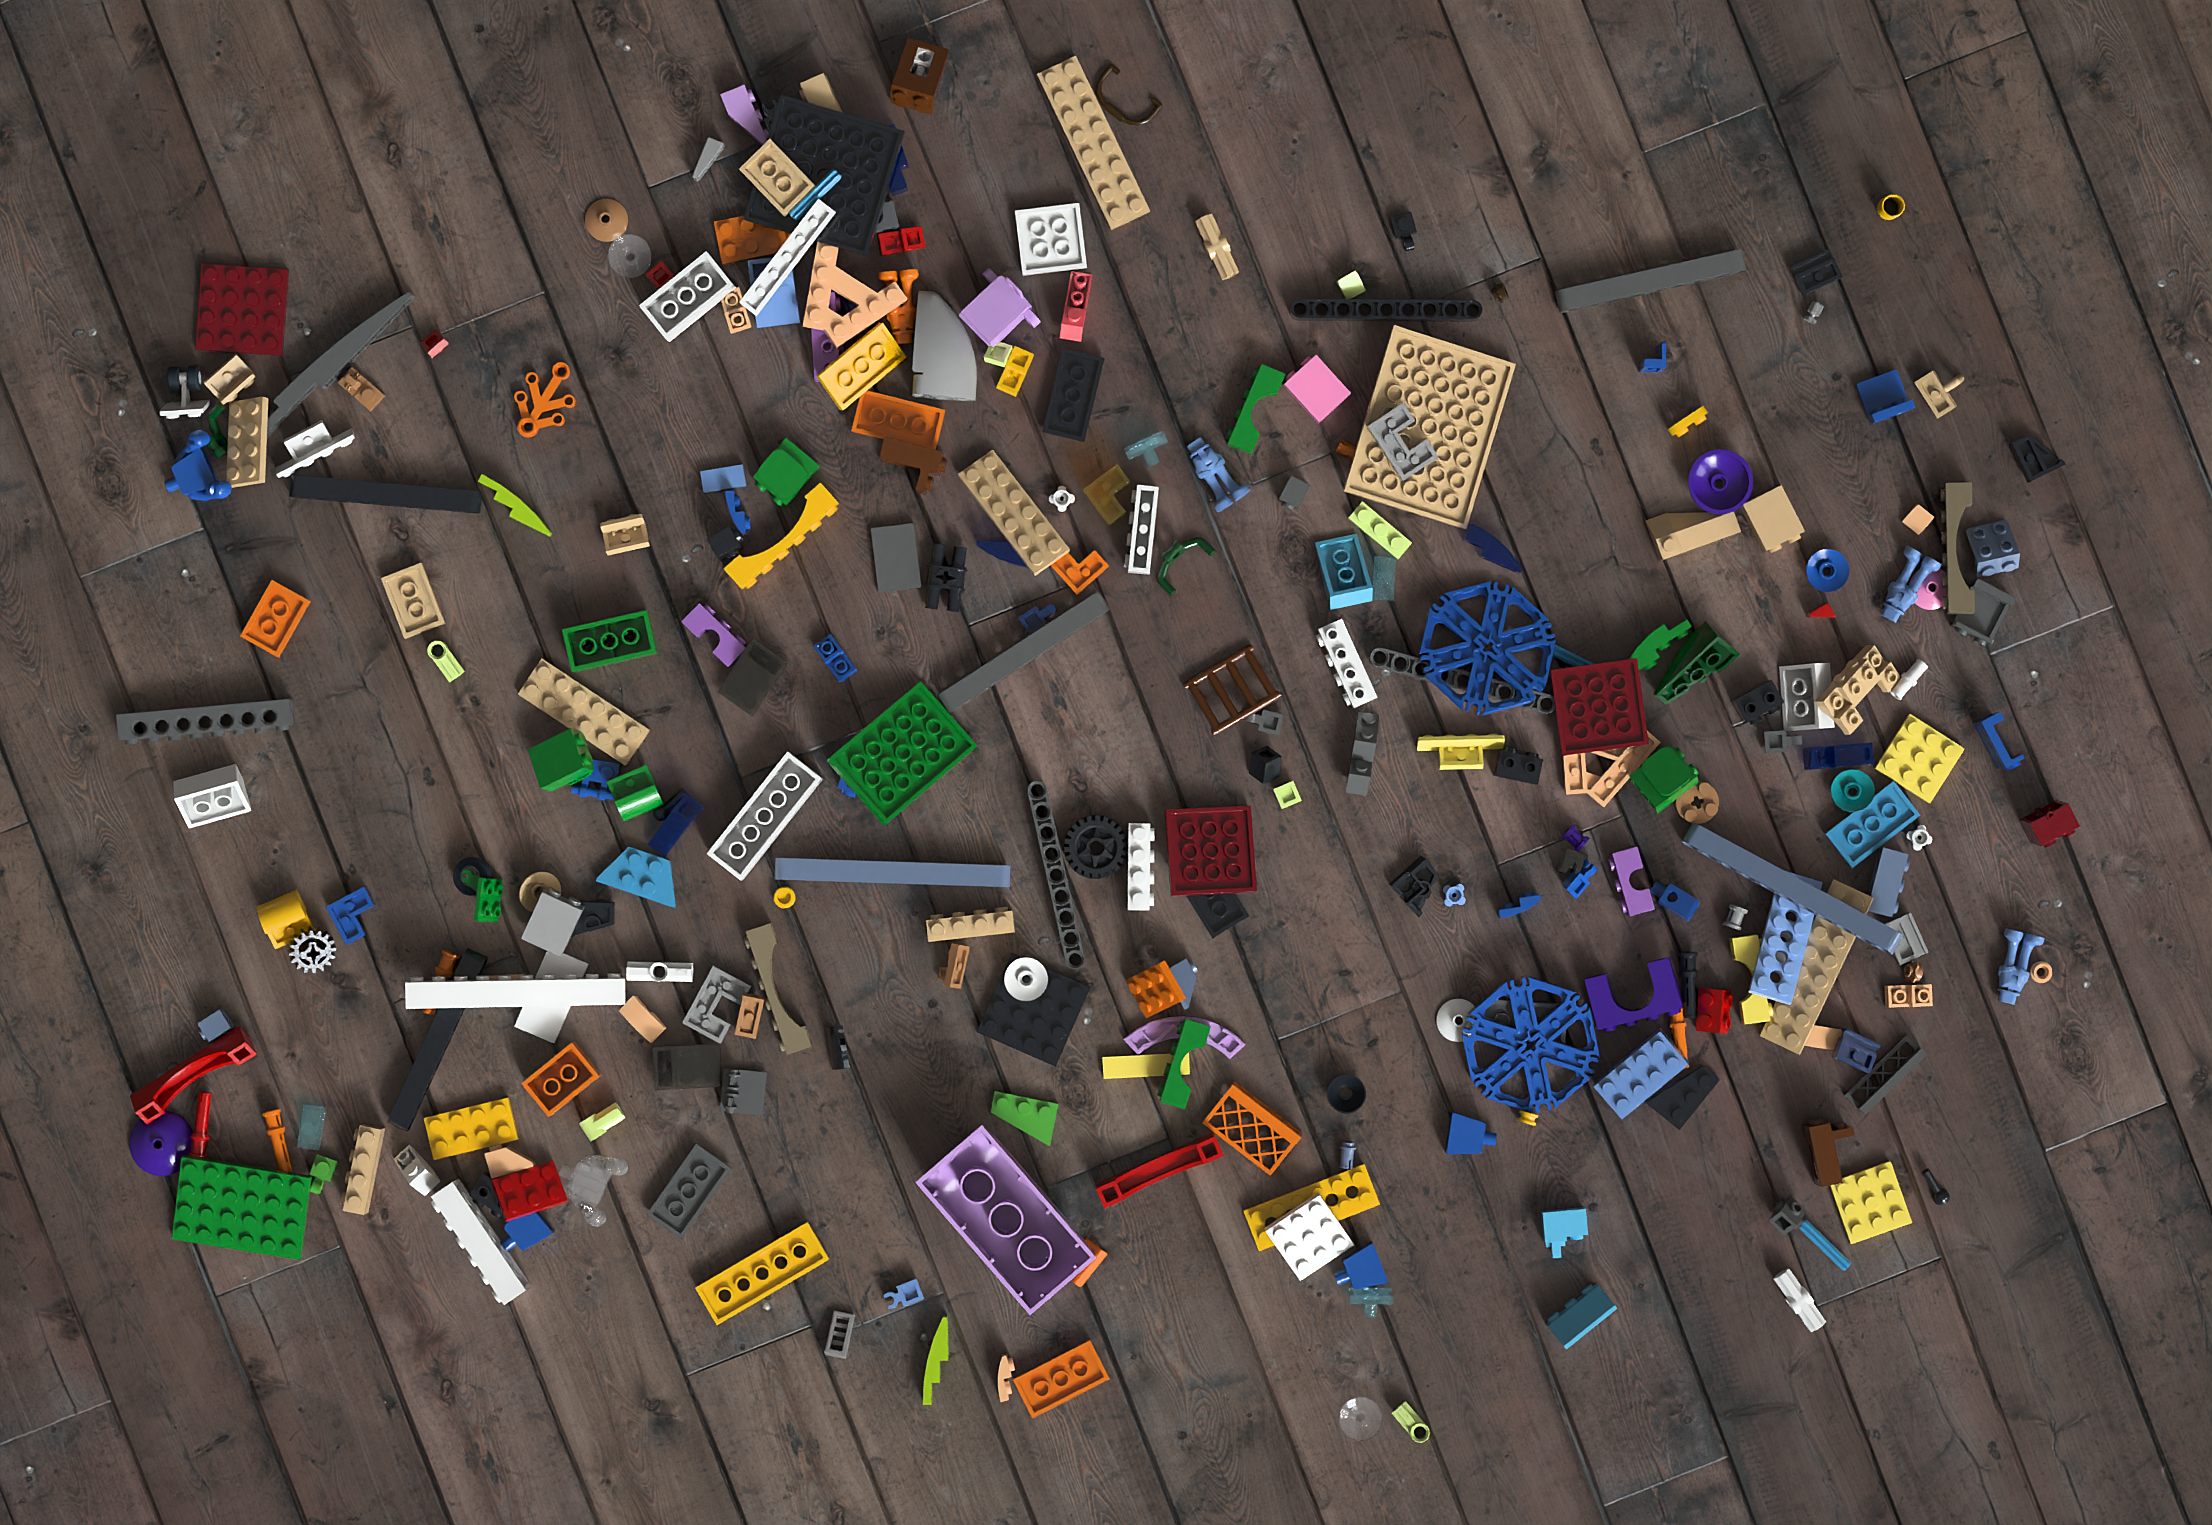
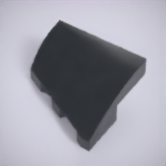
[1389,856,1439,917]
[825,1025,850,1070]

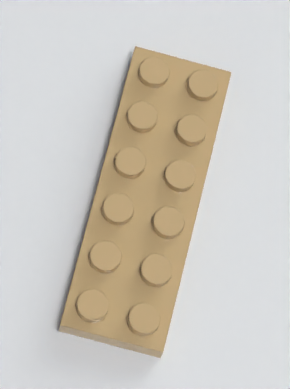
[958,450,1070,576]
[518,658,650,766]

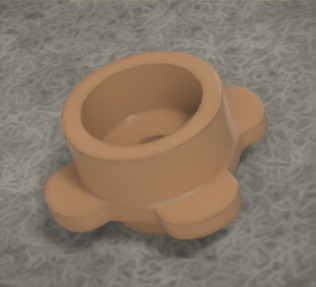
[1904,960,1923,983]

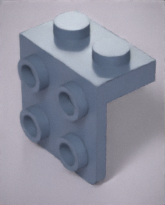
[1966,520,2020,578]

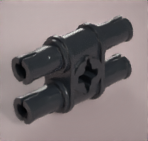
[924,544,968,612]

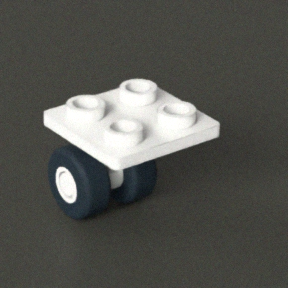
[159,365,210,419]

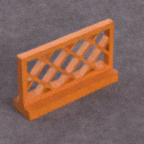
[1202,1080,1303,1176]

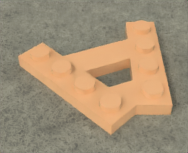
[802,242,907,348]
[1563,731,1661,807]

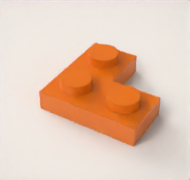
[1050,550,1109,595]

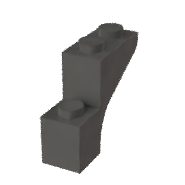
[1345,711,1379,796]

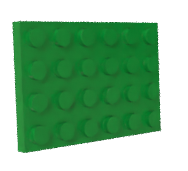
[827,681,977,826]
[172,1155,312,1260]

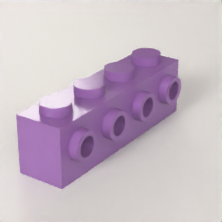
[811,292,844,382]

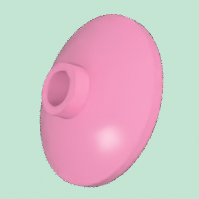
[1909,569,1946,610]

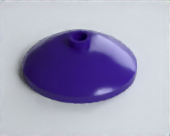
[1688,449,1753,514]
[129,1111,193,1176]

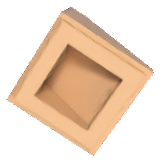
[1902,504,1934,535]

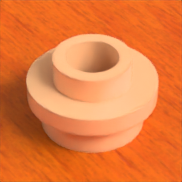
[2030,961,2052,983]

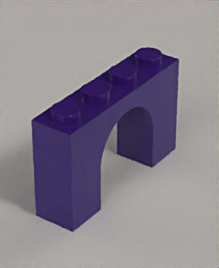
[1584,956,1684,1032]

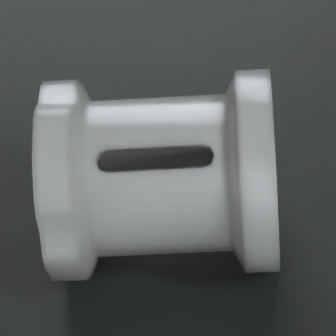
[1722,904,1748,931]

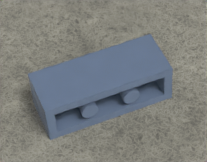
[1867,847,1910,917]

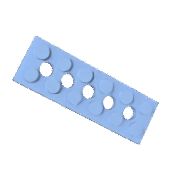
[1748,871,1823,1005]

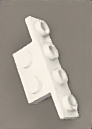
[275,420,355,478]

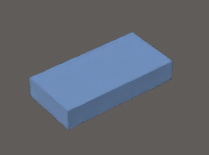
[700,464,747,493]

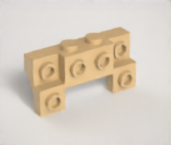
[1815,645,1901,735]

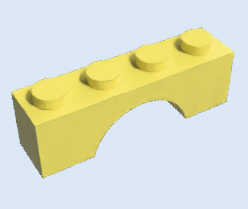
[1729,934,1773,1024]

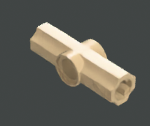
[1195,214,1239,281]

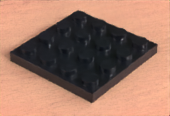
[977,953,1091,1067]

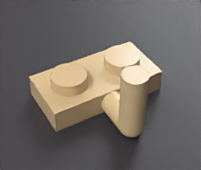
[1914,370,1964,419]

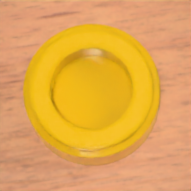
[774,887,796,908]

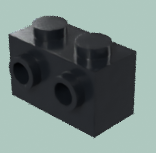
[707,527,744,561]
[1731,680,1784,725]
[1494,747,1543,785]
[469,1172,504,1219]

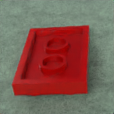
[491,1161,568,1222]

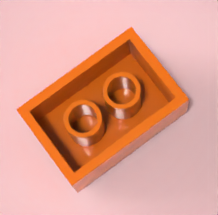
[521,1041,602,1117]

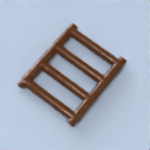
[1183,644,1282,736]

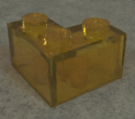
[1082,464,1130,526]

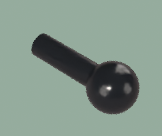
[653,788,687,821]
[1922,1168,1950,1206]

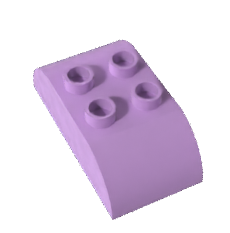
[915,1125,1096,1315]

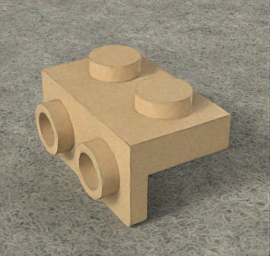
[204,353,255,405]
[600,514,650,555]

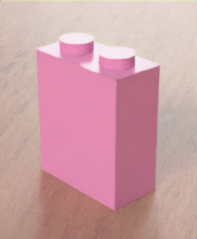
[1283,355,1351,424]

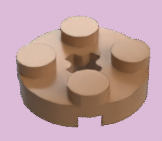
[1675,781,1719,824]

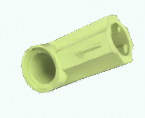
[427,641,465,682]
[579,1102,626,1142]
[1392,1401,1430,1443]

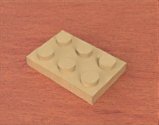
[739,139,815,216]
[381,563,446,639]

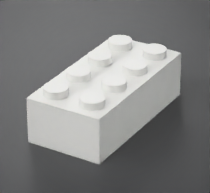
[639,251,736,342]

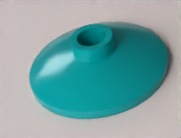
[1831,769,1875,812]

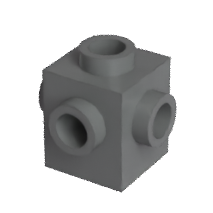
[1769,1196,1807,1235]

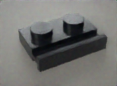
[1789,249,1843,296]

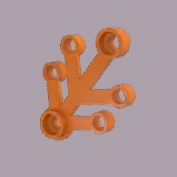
[514,362,576,438]

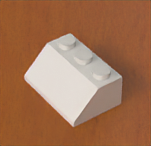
[1779,663,1835,731]
[173,764,251,828]

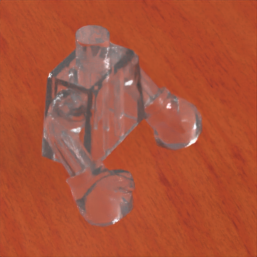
[559,1155,628,1227]

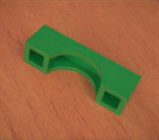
[1225,364,1285,455]
[1157,1018,1211,1110]

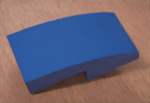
[725,490,751,535]
[813,634,858,684]
[1497,891,1541,918]

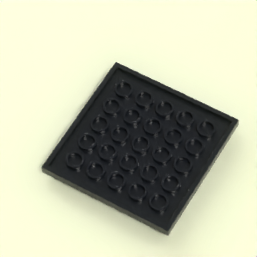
[744,95,905,257]

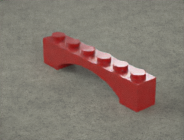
[130,1026,256,1124]
[1095,1132,1224,1209]

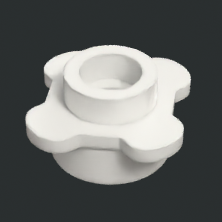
[1049,486,1075,512]
[1906,825,1932,850]

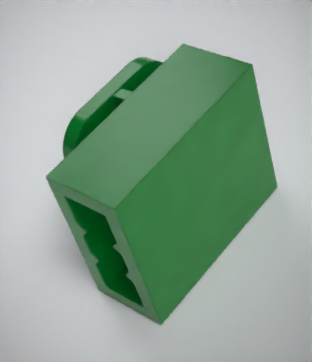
[753,438,820,506]
[528,728,594,792]
[1629,744,1699,814]

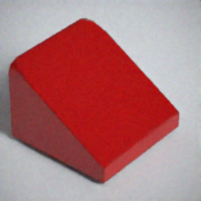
[1806,603,1836,618]

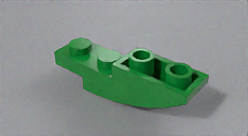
[1627,620,1692,670]

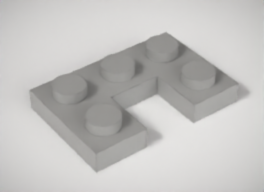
[1366,402,1438,481]
[682,966,752,1043]

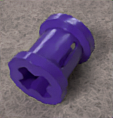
[1561,823,1590,852]

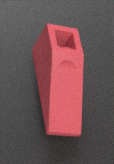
[1060,271,1092,342]

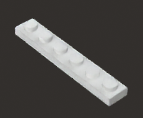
[739,199,836,316]

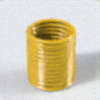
[1877,194,1905,220]

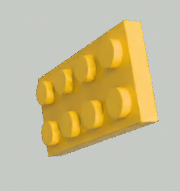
[816,323,907,410]
[424,1097,519,1160]

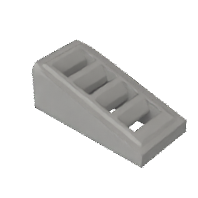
[692,137,725,182]
[824,1310,855,1359]

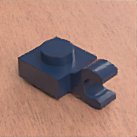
[1018,603,1058,635]

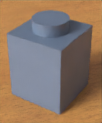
[197,1009,235,1042]

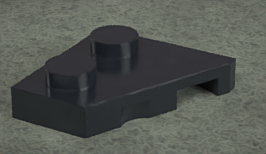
[2009,434,2066,483]

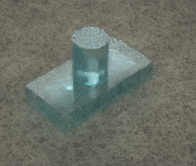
[1123,431,1168,467]
[1372,556,1396,601]
[297,1104,326,1150]
[1349,1288,1393,1318]

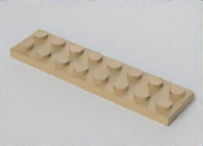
[1037,56,1150,230]
[1760,879,1874,1055]

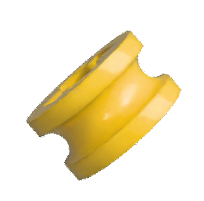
[1517,1110,1538,1126]

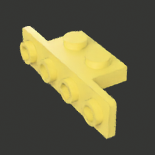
[1417,734,1505,770]

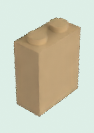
[1740,485,1805,553]

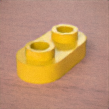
[1667,406,1708,438]

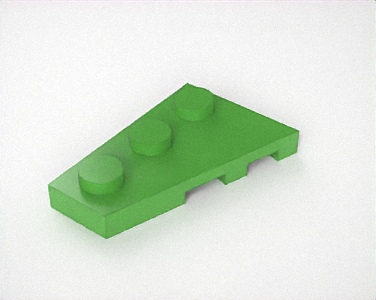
[991,1091,1058,1146]

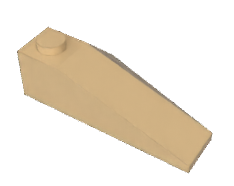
[1645,512,1741,561]

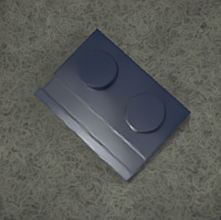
[1831,1028,1881,1074]

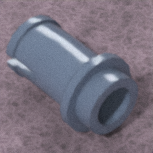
[1339,1141,1356,1169]

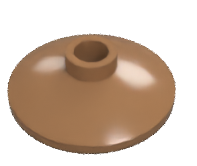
[585,199,628,242]

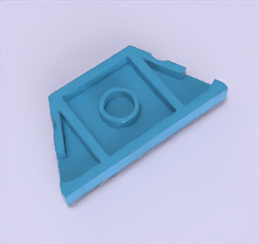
[596,847,676,908]

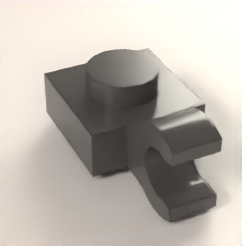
[1243,709,1284,736]
[1763,730,1802,753]

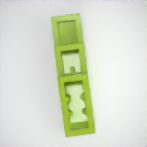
[478,474,552,537]
[923,1315,949,1405]

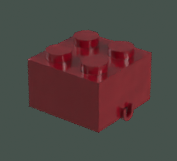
[2019,800,2080,847]

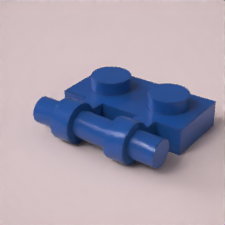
[571,760,621,801]

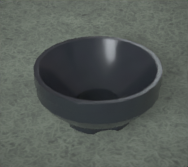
[1327,1074,1366,1114]

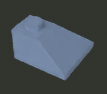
[1169,958,1198,1010]

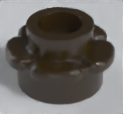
[1491,282,1509,303]

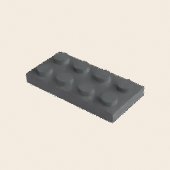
[646,1143,732,1240]

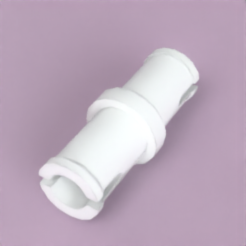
[1890,659,1928,700]

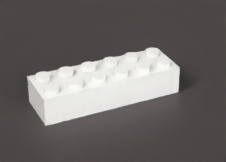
[707,751,823,881]
[431,1179,531,1305]

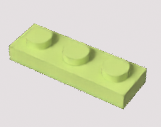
[1348,501,1412,560]

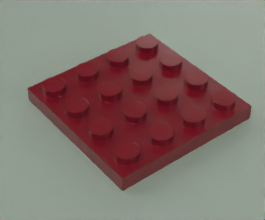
[195,264,289,356]
[1551,658,1649,756]
[1164,806,1257,897]

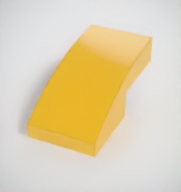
[996,346,1034,397]

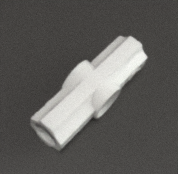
[626,961,693,982]
[1773,1268,1826,1332]

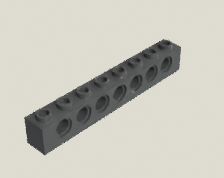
[116,699,295,745]

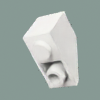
[394,1145,440,1196]

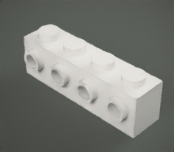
[1124,485,1159,575]
[1315,619,1378,709]
[1128,823,1154,910]

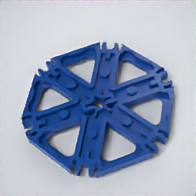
[1418,581,1556,716]
[1461,975,1600,1113]

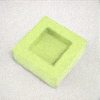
[984,342,1013,367]
[1273,781,1302,809]

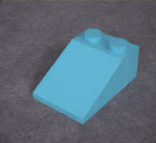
[1315,534,1373,610]

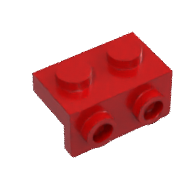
[1696,988,1733,1033]

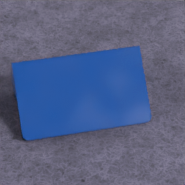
[1639,342,1666,373]

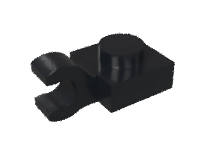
[1390,212,1417,252]

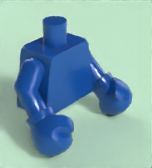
[164,430,232,501]

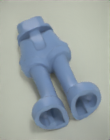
[1187,437,1250,512]
[1880,546,1941,623]
[1997,928,2045,1005]

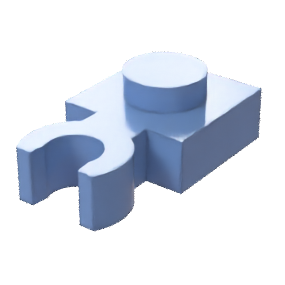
[884,1278,924,1309]

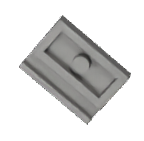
[1885,913,1928,965]

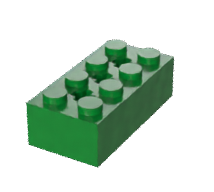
[562,610,659,673]

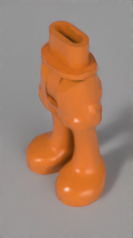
[878,269,919,344]

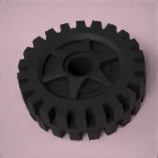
[1064,815,1128,879]

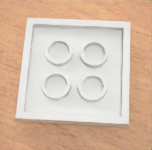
[1015,203,1087,276]
[1264,1193,1354,1281]

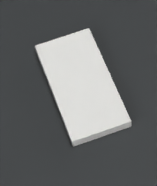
[514,951,589,1043]

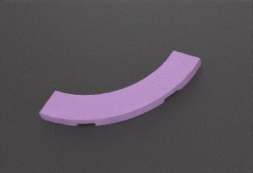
[1124,1016,1246,1059]

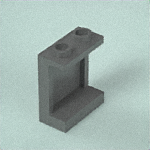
[1950,578,2016,647]

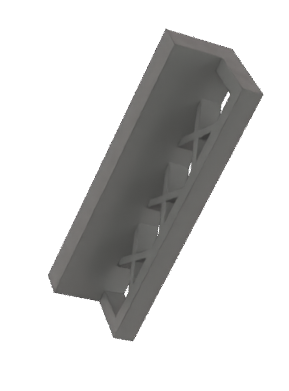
[1844,1035,1928,1115]

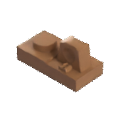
[338,367,385,412]
[937,943,970,989]
[734,993,765,1039]

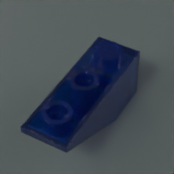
[648,793,705,858]

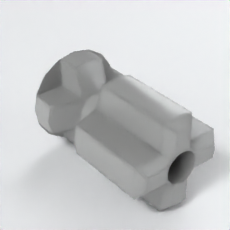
[1804,301,1824,324]

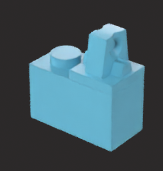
[1540,1207,1588,1258]

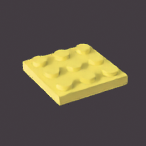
[1874,714,1965,803]
[1830,1161,1912,1244]

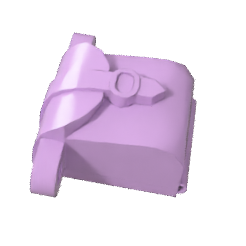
[959,268,1041,347]

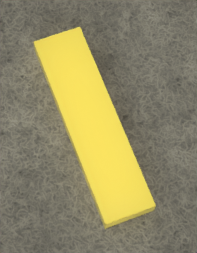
[1102,1053,1190,1079]

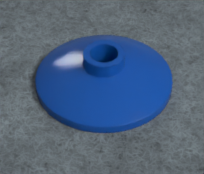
[1806,549,1849,592]

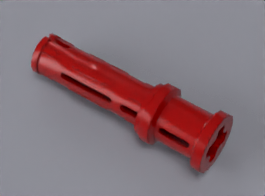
[188,1092,212,1158]

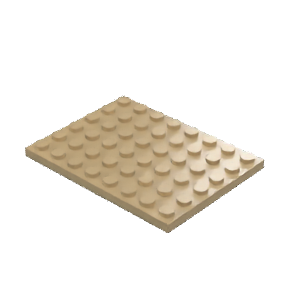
[1343,325,1516,529]

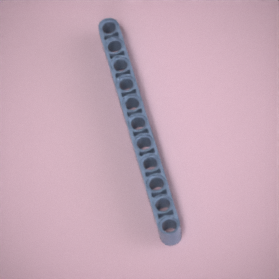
[1682,823,1903,955]
[775,858,1011,887]

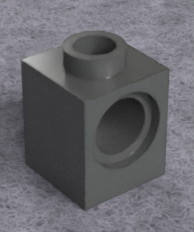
[1279,476,1310,511]

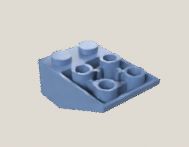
[748,258,800,328]

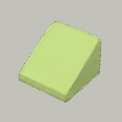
[1336,270,1366,299]

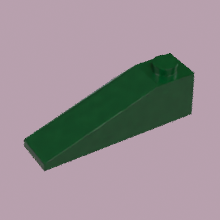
[1653,621,1740,705]

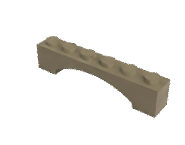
[1940,482,1975,614]
[744,923,813,1055]

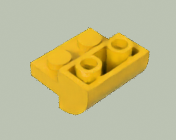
[257,890,315,949]

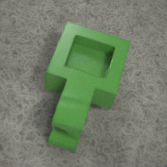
[310,1154,338,1194]

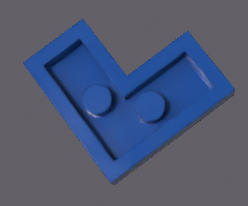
[326,886,375,945]

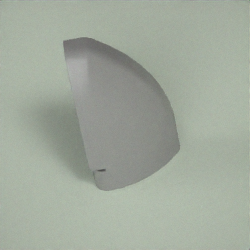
[912,290,977,401]

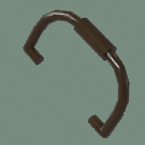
[1096,64,1163,126]

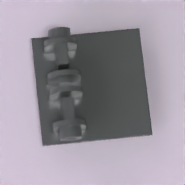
[720,1068,767,1115]

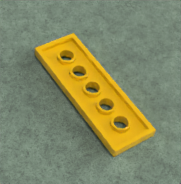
[1243,1164,1380,1251]
[695,1222,830,1325]

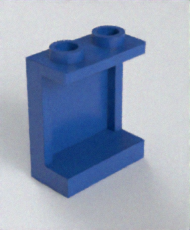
[1973,712,2025,770]

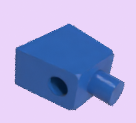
[1650,881,1700,922]
[1445,1112,1497,1154]
[500,1212,555,1252]
[1334,1242,1388,1289]

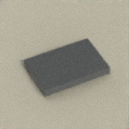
[871,523,922,593]

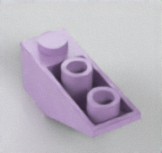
[720,85,769,145]

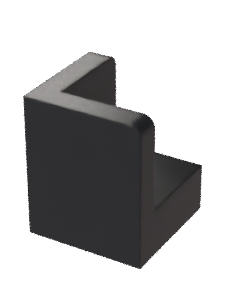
[1249,746,1282,784]

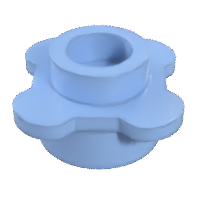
[1443,884,1466,906]

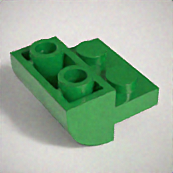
[607,765,664,822]

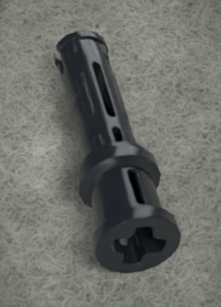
[1678,952,1698,1018]

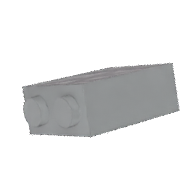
[521,888,585,957]

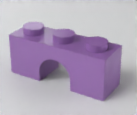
[681,603,748,668]
[1608,847,1655,916]

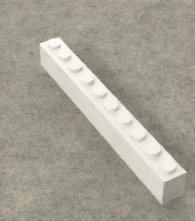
[405,973,625,1009]

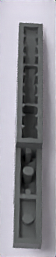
[267,292,415,438]

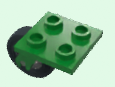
[453,857,504,922]

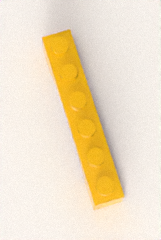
[724,483,839,589]

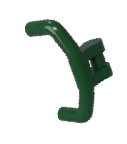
[206,402,228,459]
[1157,537,1216,596]

